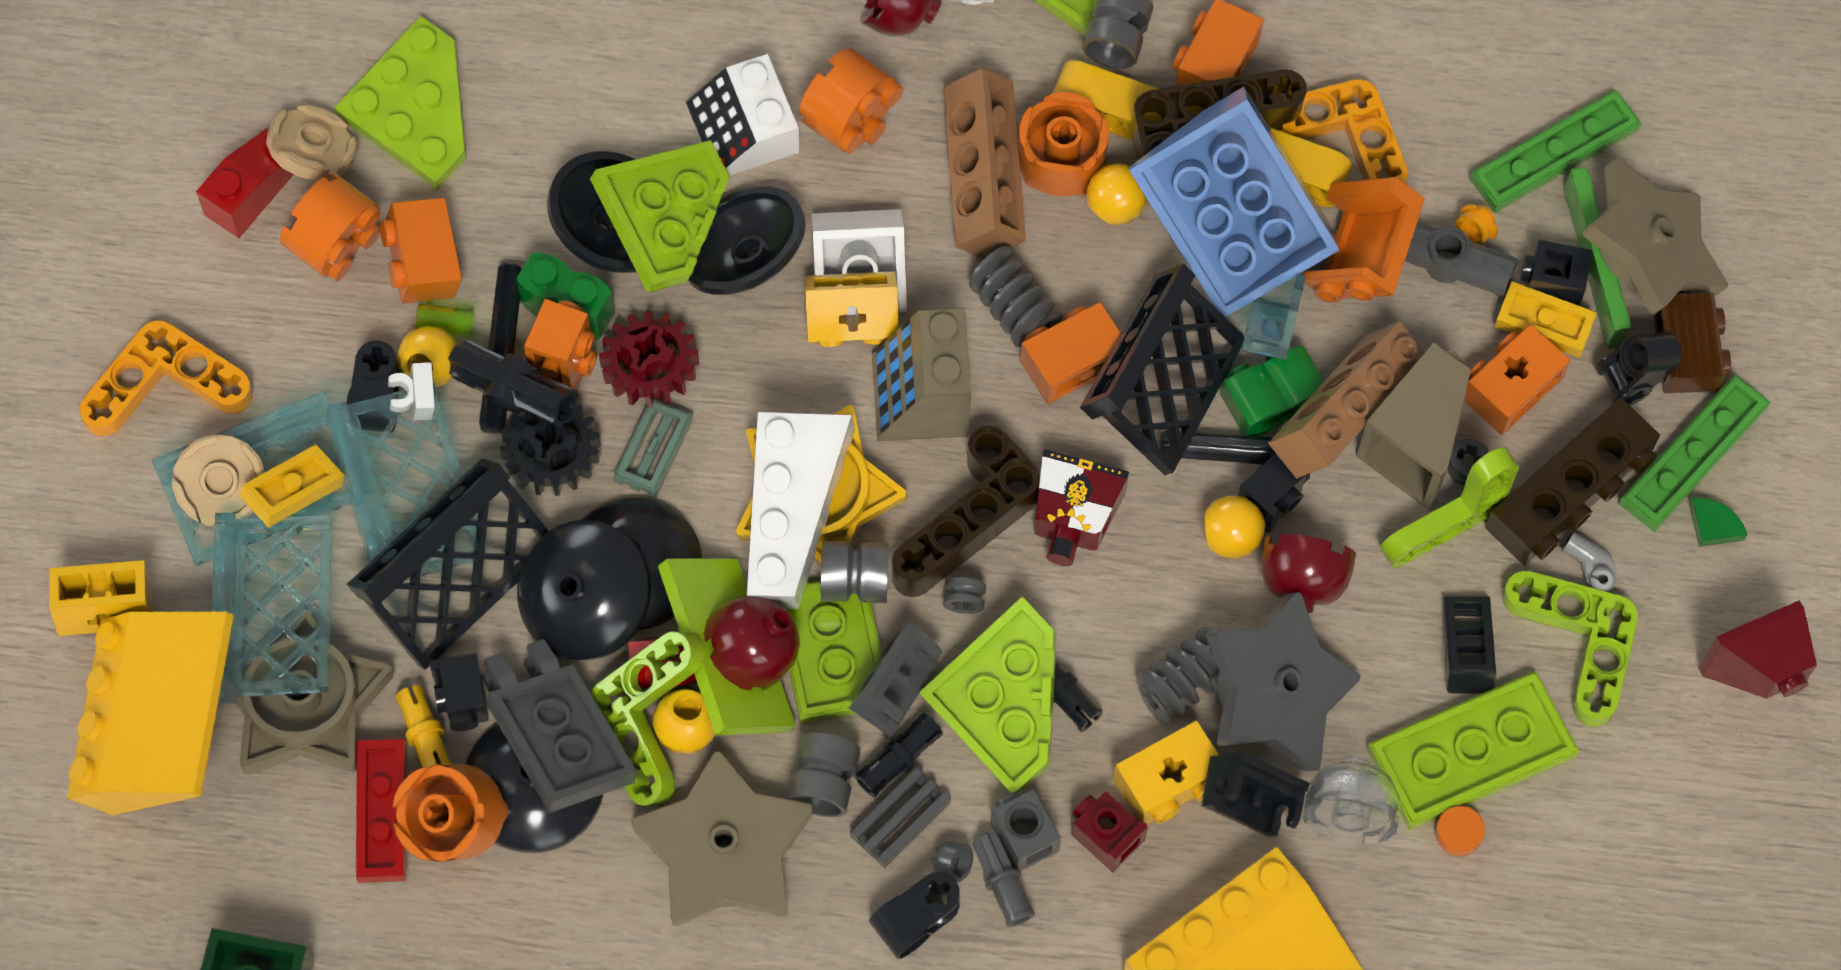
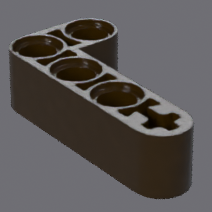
[1131,70,1307,160]
[892,426,1040,597]

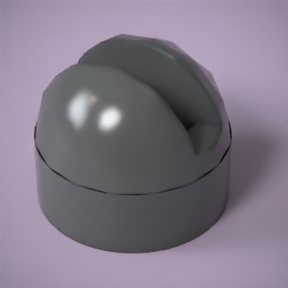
[931,841,973,882]

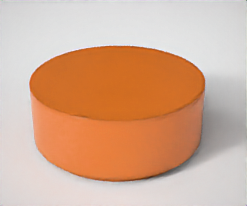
[1435,806,1485,856]

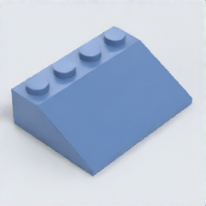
[1129,87,1340,317]

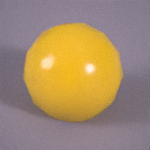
[1086,163,1147,226]
[397,326,458,389]
[1205,495,1266,560]
[653,688,715,754]

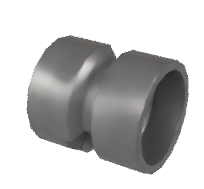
[1082,0,1154,69]
[821,541,889,603]
[786,732,861,817]

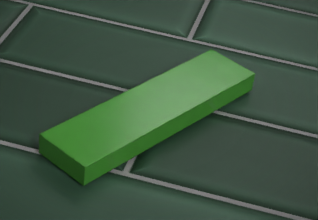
[1469,90,1642,213]
[1564,167,1631,349]
[1619,374,1771,533]

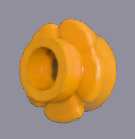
[1455,204,1498,245]

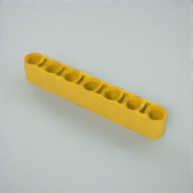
[1052,60,1352,208]

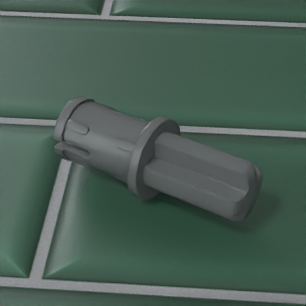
[973,831,1035,927]

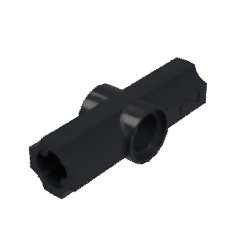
[448,340,579,428]

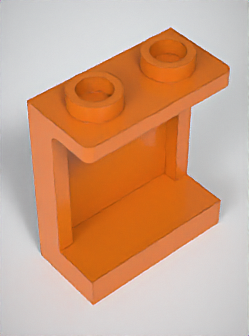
[1301,177,1425,303]

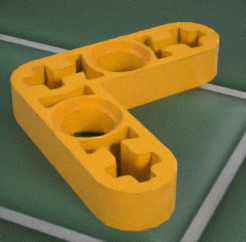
[1263,79,1408,184]
[79,321,253,436]

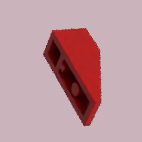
[196,127,294,238]

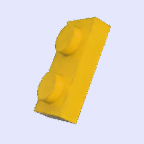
[1494,281,1597,358]
[240,444,345,528]

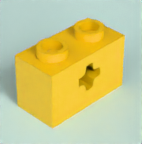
[804,271,899,347]
[49,560,153,636]
[1113,720,1219,824]

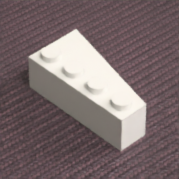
[747,412,855,609]

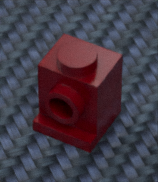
[1071,791,1148,873]

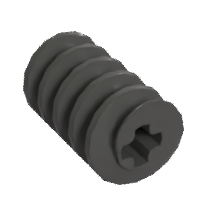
[969,246,1064,348]
[1136,627,1219,725]

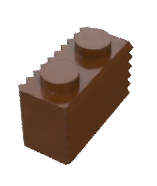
[1653,292,1731,394]

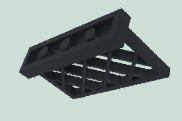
[1080,263,1247,475]
[347,458,549,670]

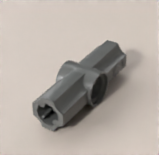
[1405,222,1519,297]

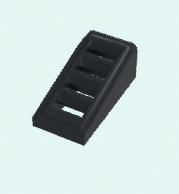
[1443,597,1496,694]

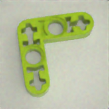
[1380,447,1519,568]
[1502,571,1638,727]
[590,632,704,806]

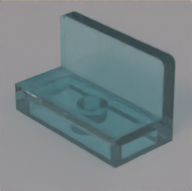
[1242,274,1306,360]

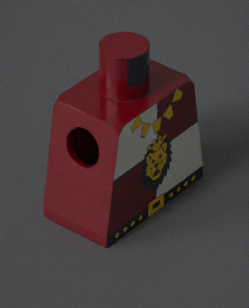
[1034,449,1129,566]

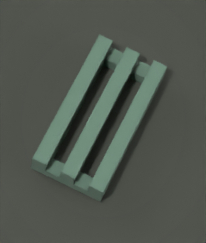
[613,400,693,499]

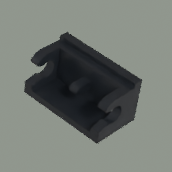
[1202,752,1310,837]

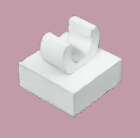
[388,363,435,421]

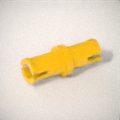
[395,685,452,768]

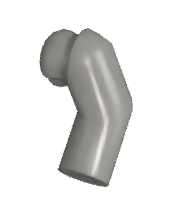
[1561,531,1616,592]

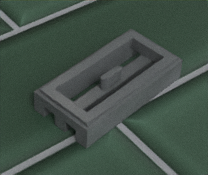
[850,767,951,868]

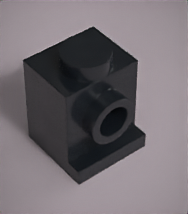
[1520,240,1592,306]
[1238,454,1310,533]
[429,653,489,732]

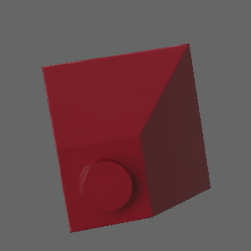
[1698,600,1817,699]

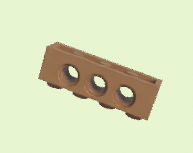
[944,67,1026,259]
[1269,321,1425,479]

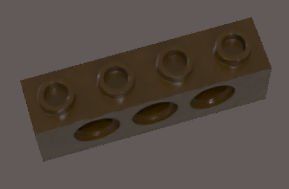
[1485,397,1660,566]

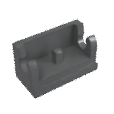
[848,621,942,737]

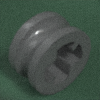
[1447,439,1489,485]
[943,577,986,614]

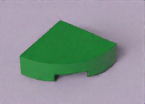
[1689,498,1747,547]

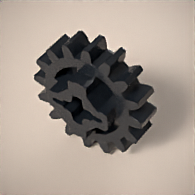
[500,404,601,496]

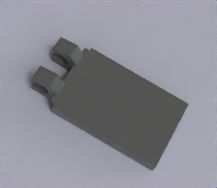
[481,639,637,813]

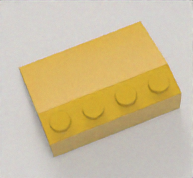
[67,612,234,815]
[1124,847,1363,970]

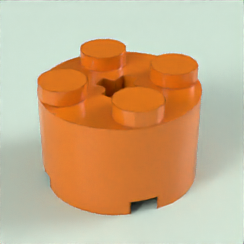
[799,48,903,154]
[1018,92,1109,197]
[279,172,381,282]
[393,764,508,862]

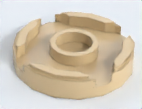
[266,105,357,181]
[172,434,265,527]

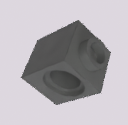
[990,789,1061,871]

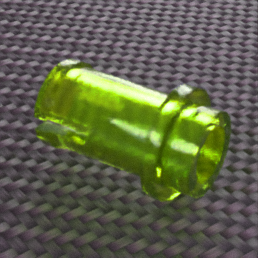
[416,300,474,338]

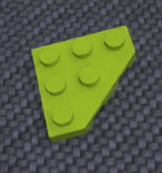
[334,16,466,190]
[590,140,730,293]
[919,596,1057,793]

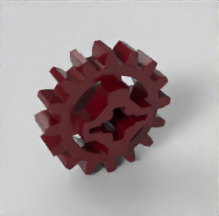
[599,311,699,407]

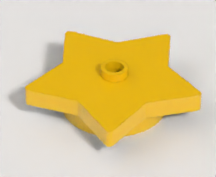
[736,405,907,566]

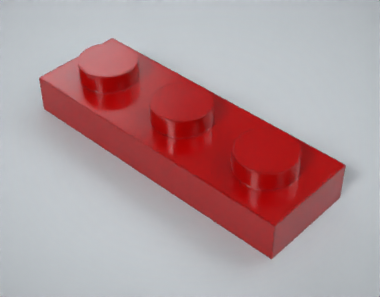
[356,739,407,883]

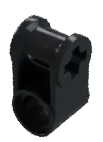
[1595,332,1682,406]
[345,340,401,433]
[868,872,960,960]

